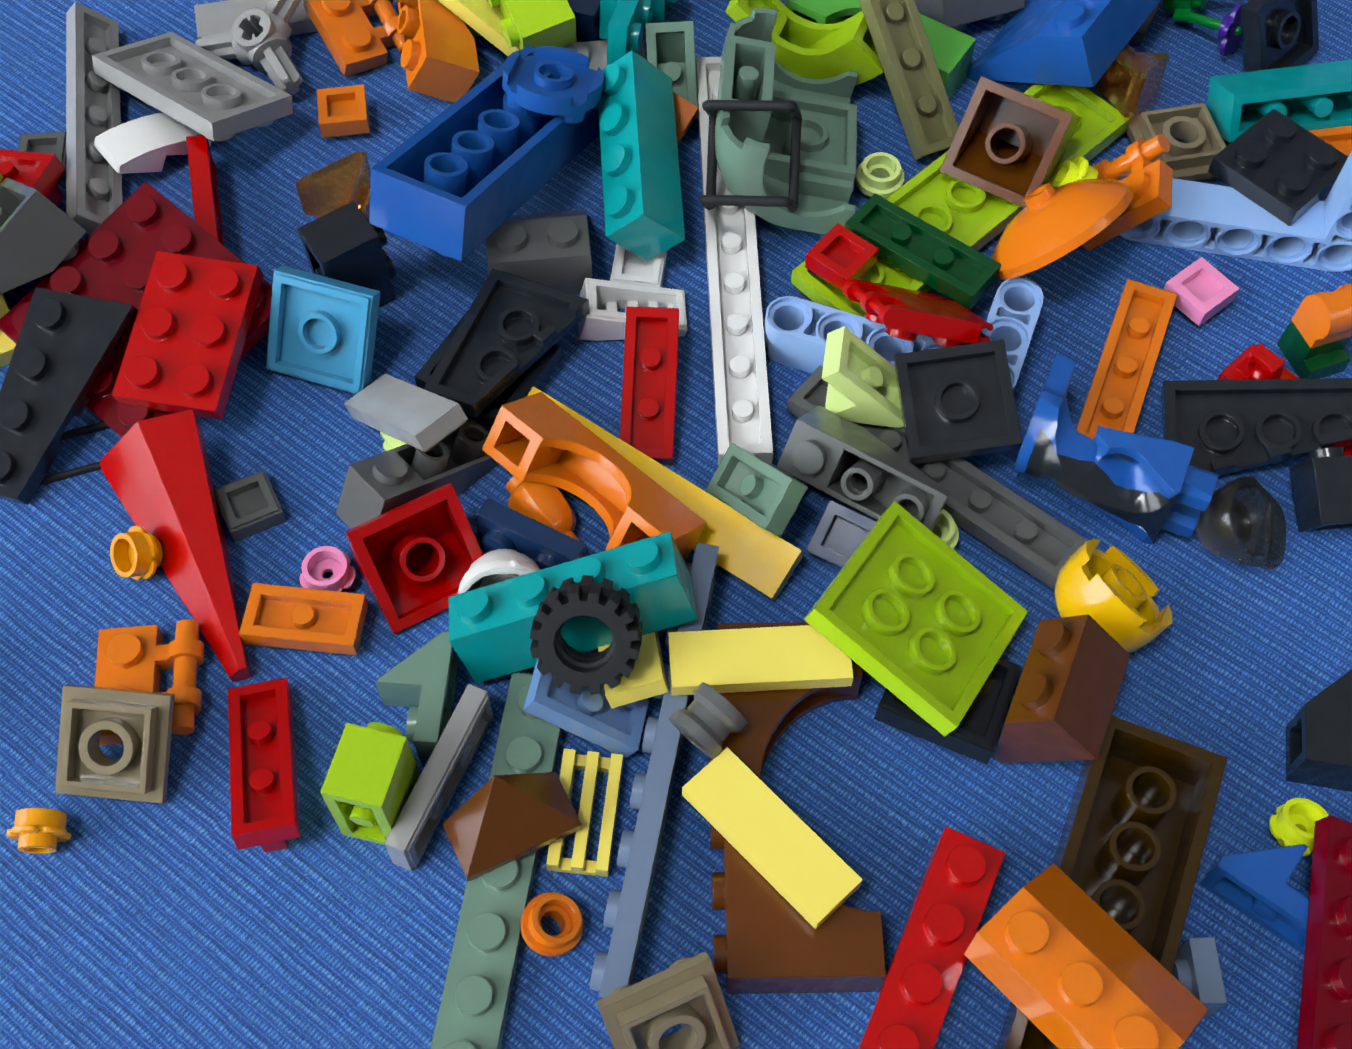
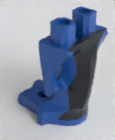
[1013,353,1219,544]

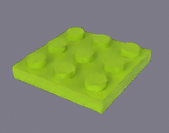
[804,501,1028,737]

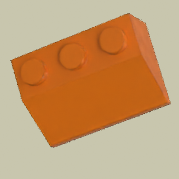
[964,863,1208,1049]

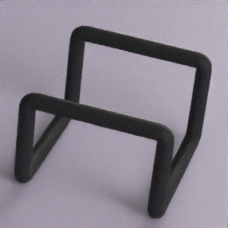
[699,100,802,212]

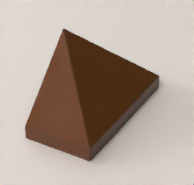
[443,772,582,882]

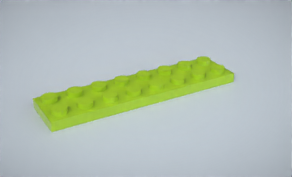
[791,83,1130,317]

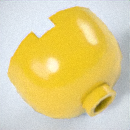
[1054,538,1173,653]

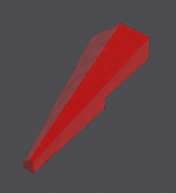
[99,409,252,682]

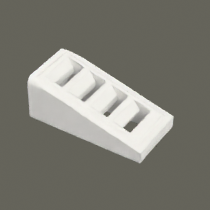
[578,278,687,341]

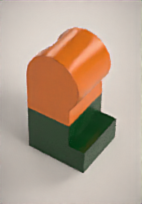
[1277,283,1352,379]

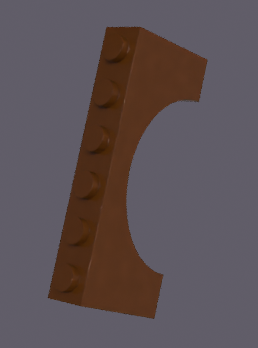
[708,622,886,994]

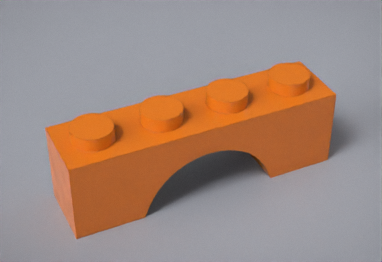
[482,392,707,562]

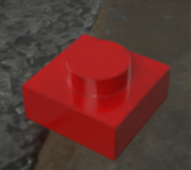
[805,223,879,291]

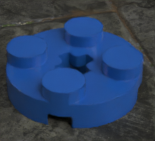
[502,46,604,124]

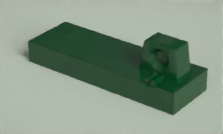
[845,194,1001,310]

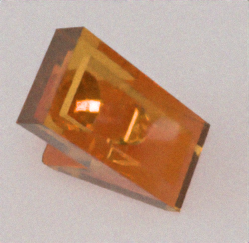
[1095,43,1170,118]
[296,151,371,219]

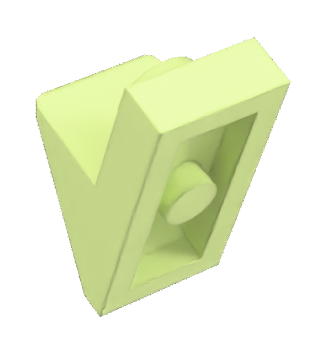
[822,326,904,428]

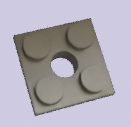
[1126,103,1226,181]
[55,684,175,804]
[596,951,740,1049]

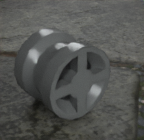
[669,682,748,760]

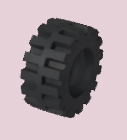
[530,575,643,695]

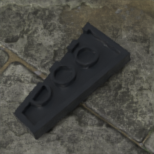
[0,287,138,505]
[1161,378,1352,476]

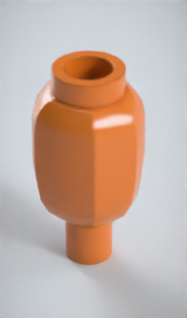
[506,476,580,541]

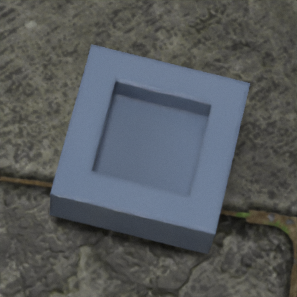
[1172,937,1227,1018]

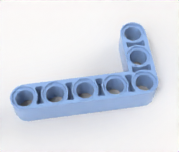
[1119,151,1352,272]
[764,277,1044,393]

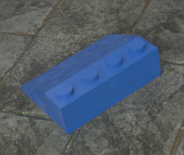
[967,0,1161,87]

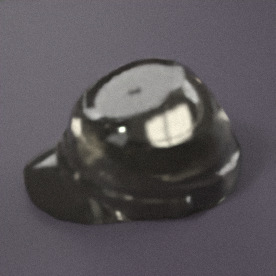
[1196,476,1286,569]

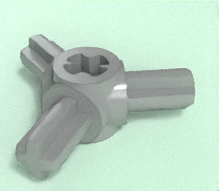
[195,0,303,94]

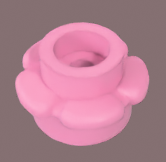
[299,546,356,592]

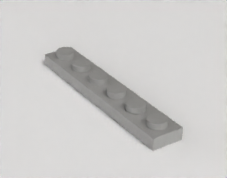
[66,1,123,235]

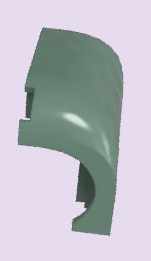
[714,8,858,235]

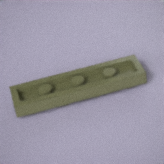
[859,0,958,161]

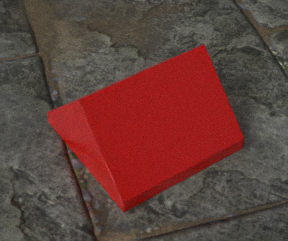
[345,483,483,634]

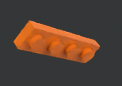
[1076,279,1177,440]

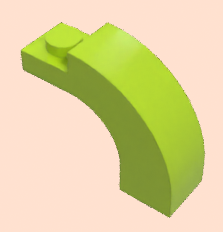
[725,0,884,85]

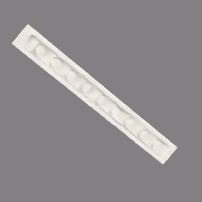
[696,57,773,466]

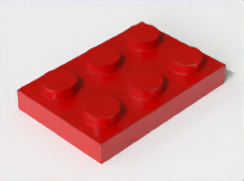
[112,251,264,420]

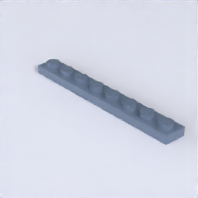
[590,543,719,1000]

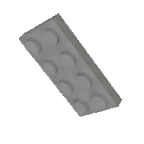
[92,32,293,141]

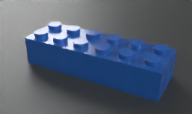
[369,45,600,262]

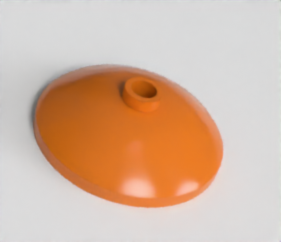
[992,179,1134,280]

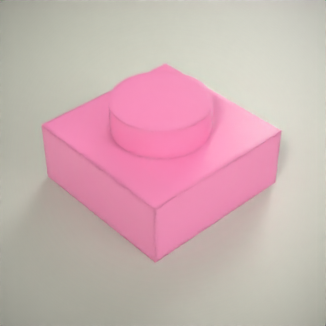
[1163,257,1240,326]

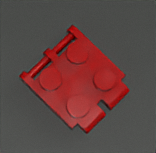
[843,279,994,347]

